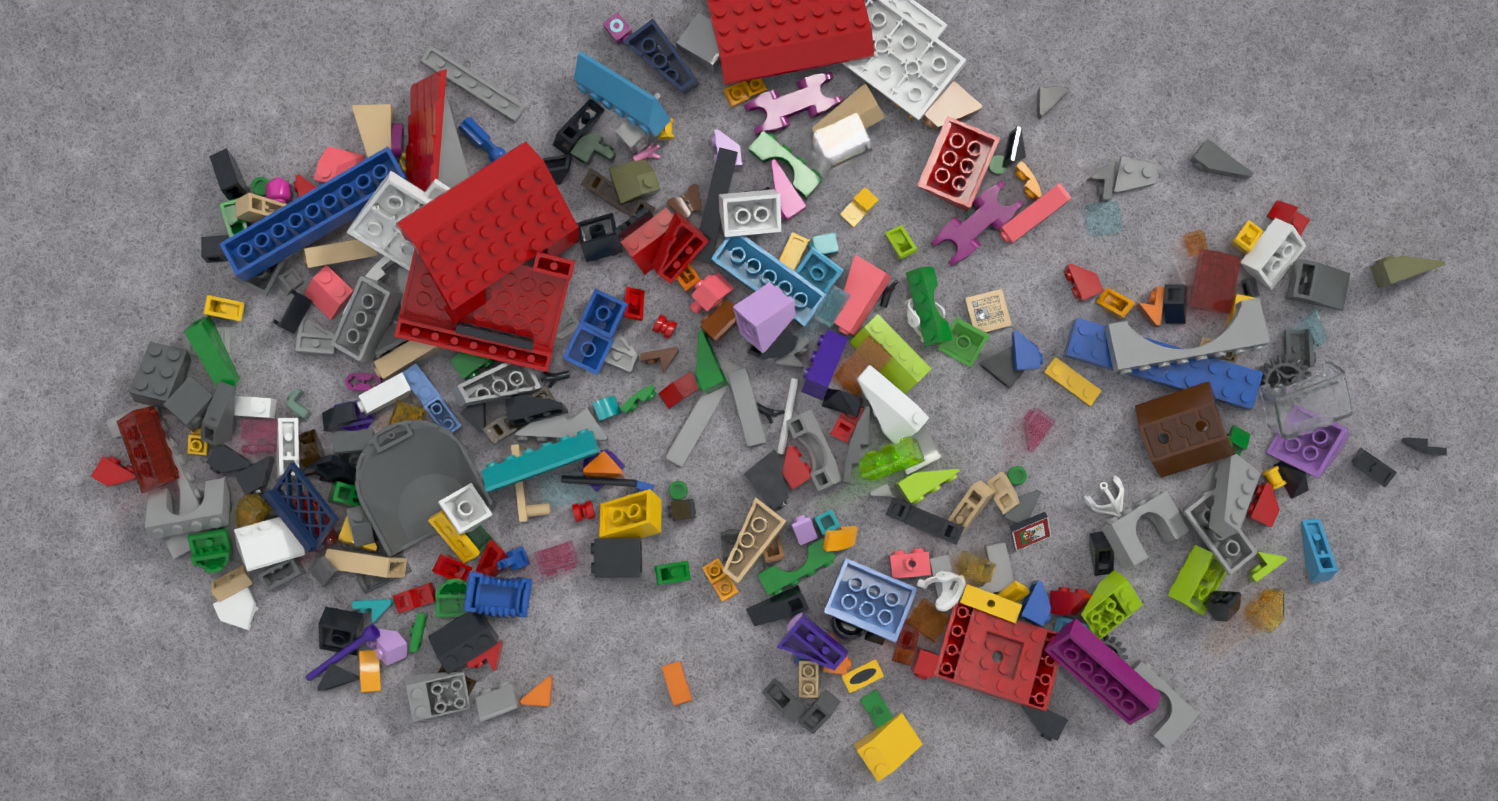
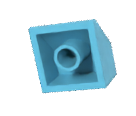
[795,247,844,294]

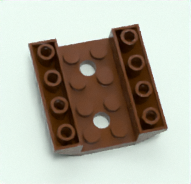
[1135,381,1236,478]

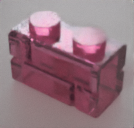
[534,540,579,577]

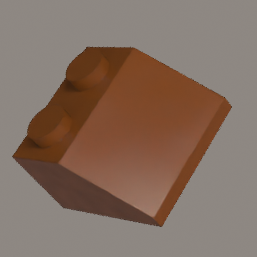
[700,299,737,344]

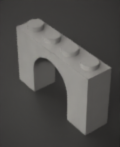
[145,478,231,539]
[1101,490,1189,569]
[929,542,1014,600]
[1131,660,1199,749]

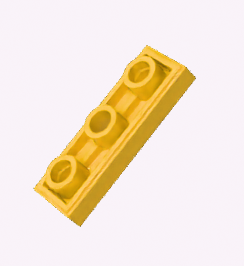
[960,584,1022,623]

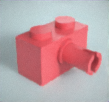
[690,272,734,313]
[889,548,931,579]

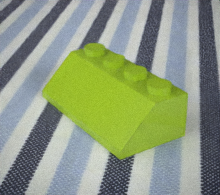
[849,314,931,394]

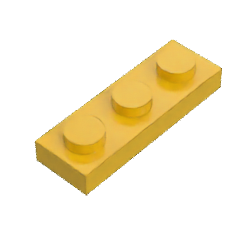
[1043,357,1102,406]
[428,510,480,563]

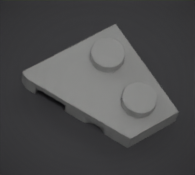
[1113,157,1159,193]
[295,316,336,356]
[604,330,639,373]

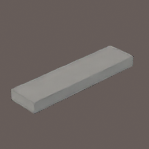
[728,367,767,447]

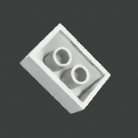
[719,189,782,237]
[1240,218,1306,291]
[234,517,305,572]

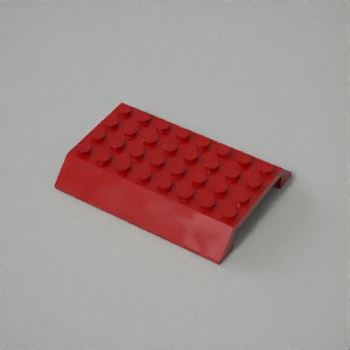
[704,0,874,85]
[396,141,579,324]
[394,248,575,372]

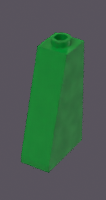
[184,315,240,388]

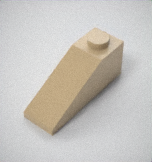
[235,193,287,223]
[948,480,995,535]

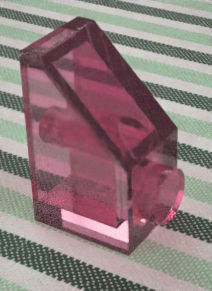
[1023,408,1056,453]

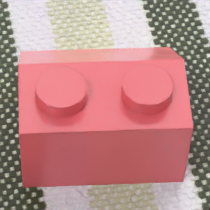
[304,265,354,321]

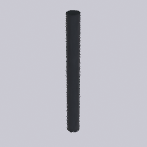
[561,475,637,487]

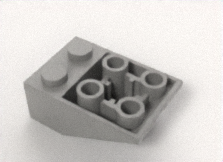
[404,672,471,722]

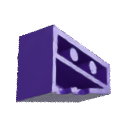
[801,330,848,400]
[777,614,848,671]

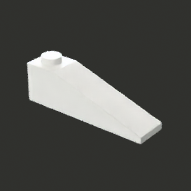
[857,365,929,446]

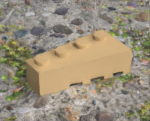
[723,497,788,583]

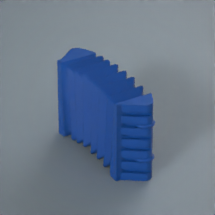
[463,571,532,618]

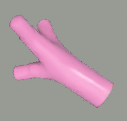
[633,143,661,161]

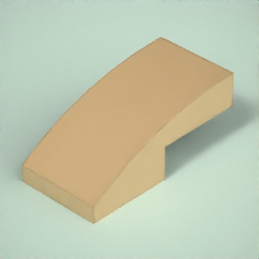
[986,472,1020,514]

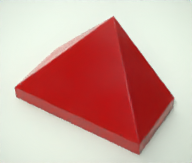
[475,540,508,577]

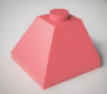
[314,146,365,184]

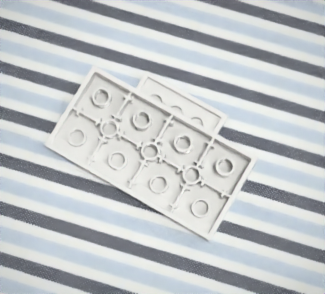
[842,0,966,121]
[347,171,450,270]

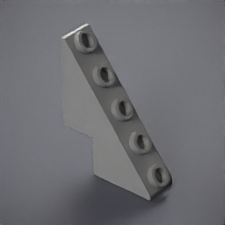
[515,408,609,444]

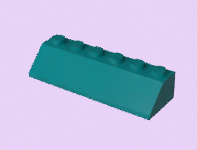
[482,428,601,492]

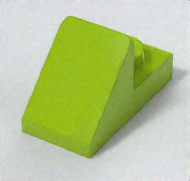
[885,225,918,260]
[1247,552,1287,582]

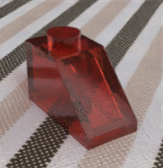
[892,619,921,666]

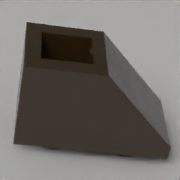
[298,429,326,476]

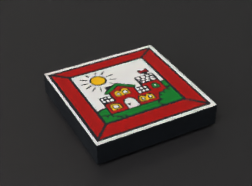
[1010,512,1052,551]

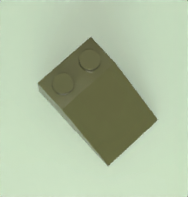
[1370,255,1446,288]

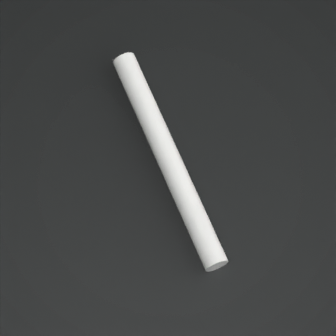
[777,378,799,455]

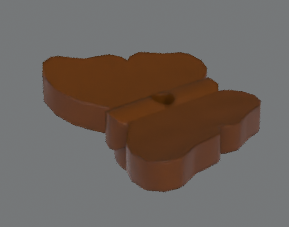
[667,184,702,219]

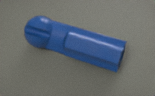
[458,117,506,163]

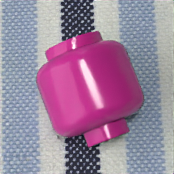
[266,177,291,204]

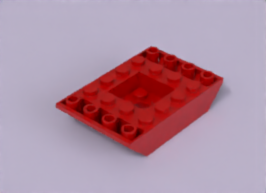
[934,601,1059,711]

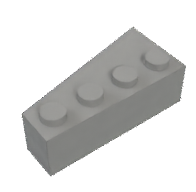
[451,362,541,407]
[1209,454,1261,539]

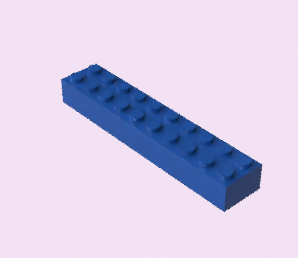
[220,146,410,282]
[1063,318,1263,410]

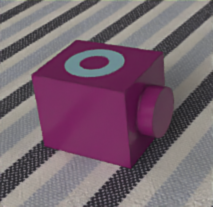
[603,12,633,45]

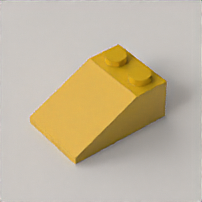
[599,489,662,539]
[853,712,923,782]

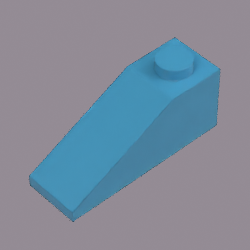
[1301,519,1338,583]

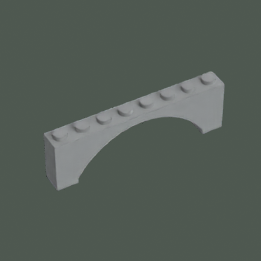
[1104,297,1270,375]
[106,403,219,559]

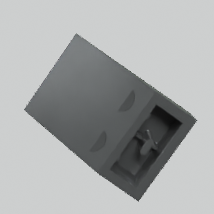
[1286,259,1350,311]

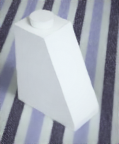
[356,373,411,416]

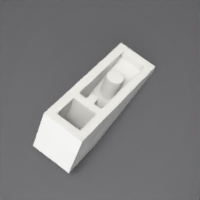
[234,396,277,419]
[277,418,299,479]

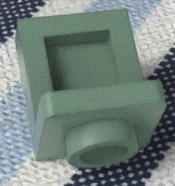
[286,389,312,419]

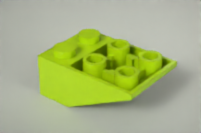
[895,469,960,504]
[1081,570,1143,640]

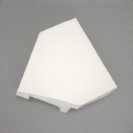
[213,586,258,631]

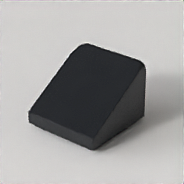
[1241,277,1260,297]

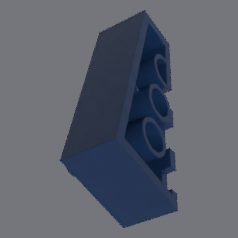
[622,19,700,95]

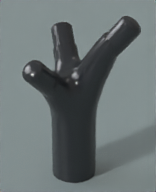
[880,280,898,308]
[540,371,570,388]
[757,402,785,424]

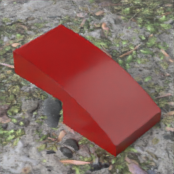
[830,406,865,443]
[393,582,436,614]

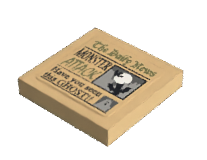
[965,289,1012,333]

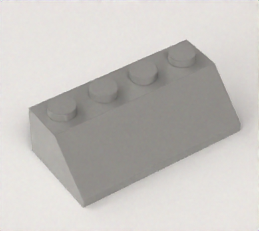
[331,275,403,362]
[1183,490,1257,576]

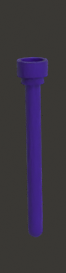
[306,624,380,681]

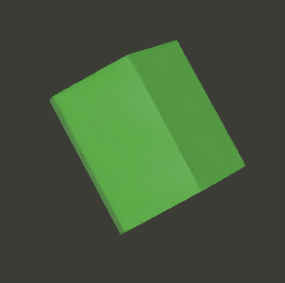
[938,317,990,367]

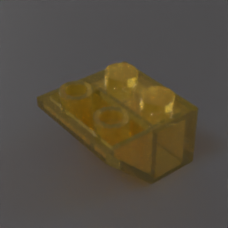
[1244,588,1284,634]

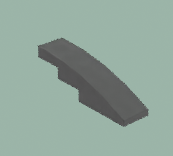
[843,406,870,483]

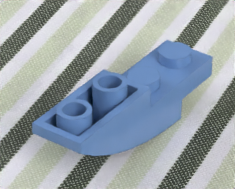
[402,362,462,433]

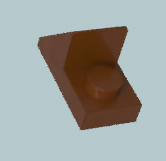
[640,347,679,374]

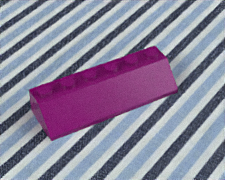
[1044,619,1162,725]

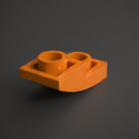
[662,661,693,706]

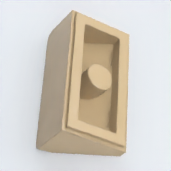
[211,564,252,602]

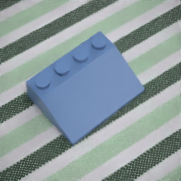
[824,558,918,643]

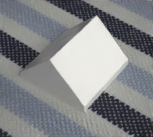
[438,483,493,535]

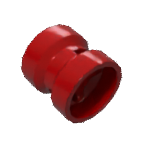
[652,314,678,340]
[572,500,595,523]

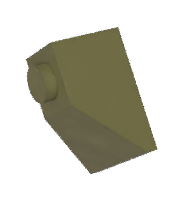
[608,159,661,204]

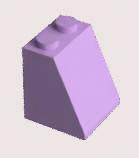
[733,282,796,353]

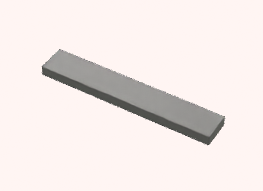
[420,45,526,123]
[666,358,739,467]

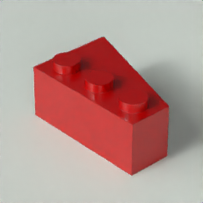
[652,212,709,284]

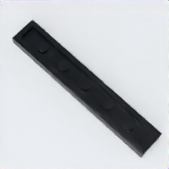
[693,147,738,264]

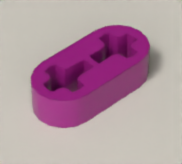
[391,123,404,157]
[345,373,383,391]

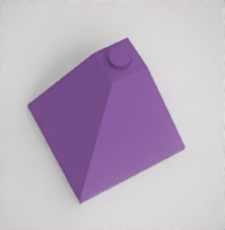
[1266,404,1350,479]

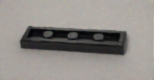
[455,321,534,350]

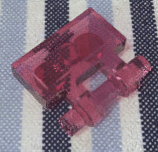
[241,419,278,454]

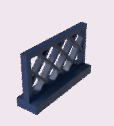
[264,462,339,553]

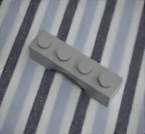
[786,410,844,491]

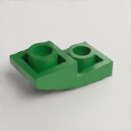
[620,385,656,414]

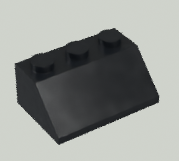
[428,611,498,674]

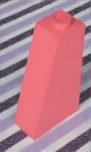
[999,183,1071,245]
[834,255,892,336]

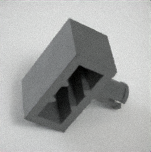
[257,557,306,592]

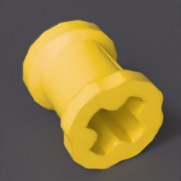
[658,118,675,140]
[1262,466,1286,490]

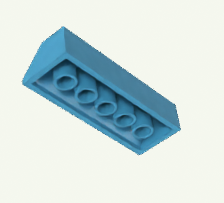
[574,51,671,137]
[711,235,827,328]

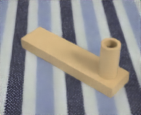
[511,444,551,522]

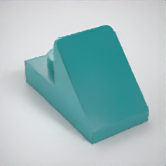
[352,599,395,624]

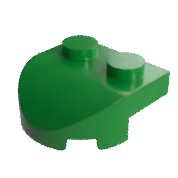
[187,528,233,573]
[435,578,468,617]

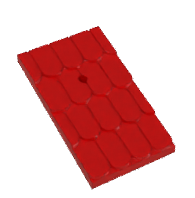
[406,69,469,192]

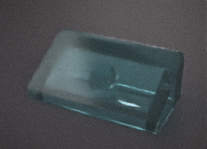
[813,285,850,327]

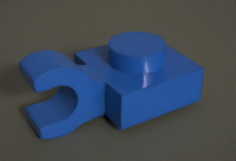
[497,546,530,570]

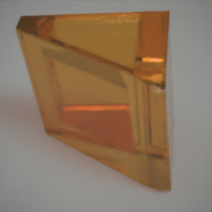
[1182,230,1208,257]

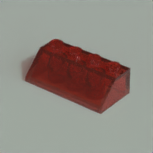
[116,406,179,494]

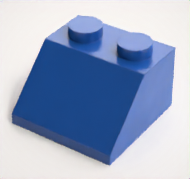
[579,288,628,339]
[563,324,614,375]
[1018,580,1052,626]

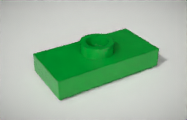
[409,612,428,652]
[860,689,894,728]

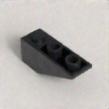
[746,585,809,626]

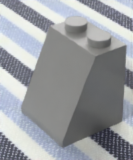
[676,13,721,74]

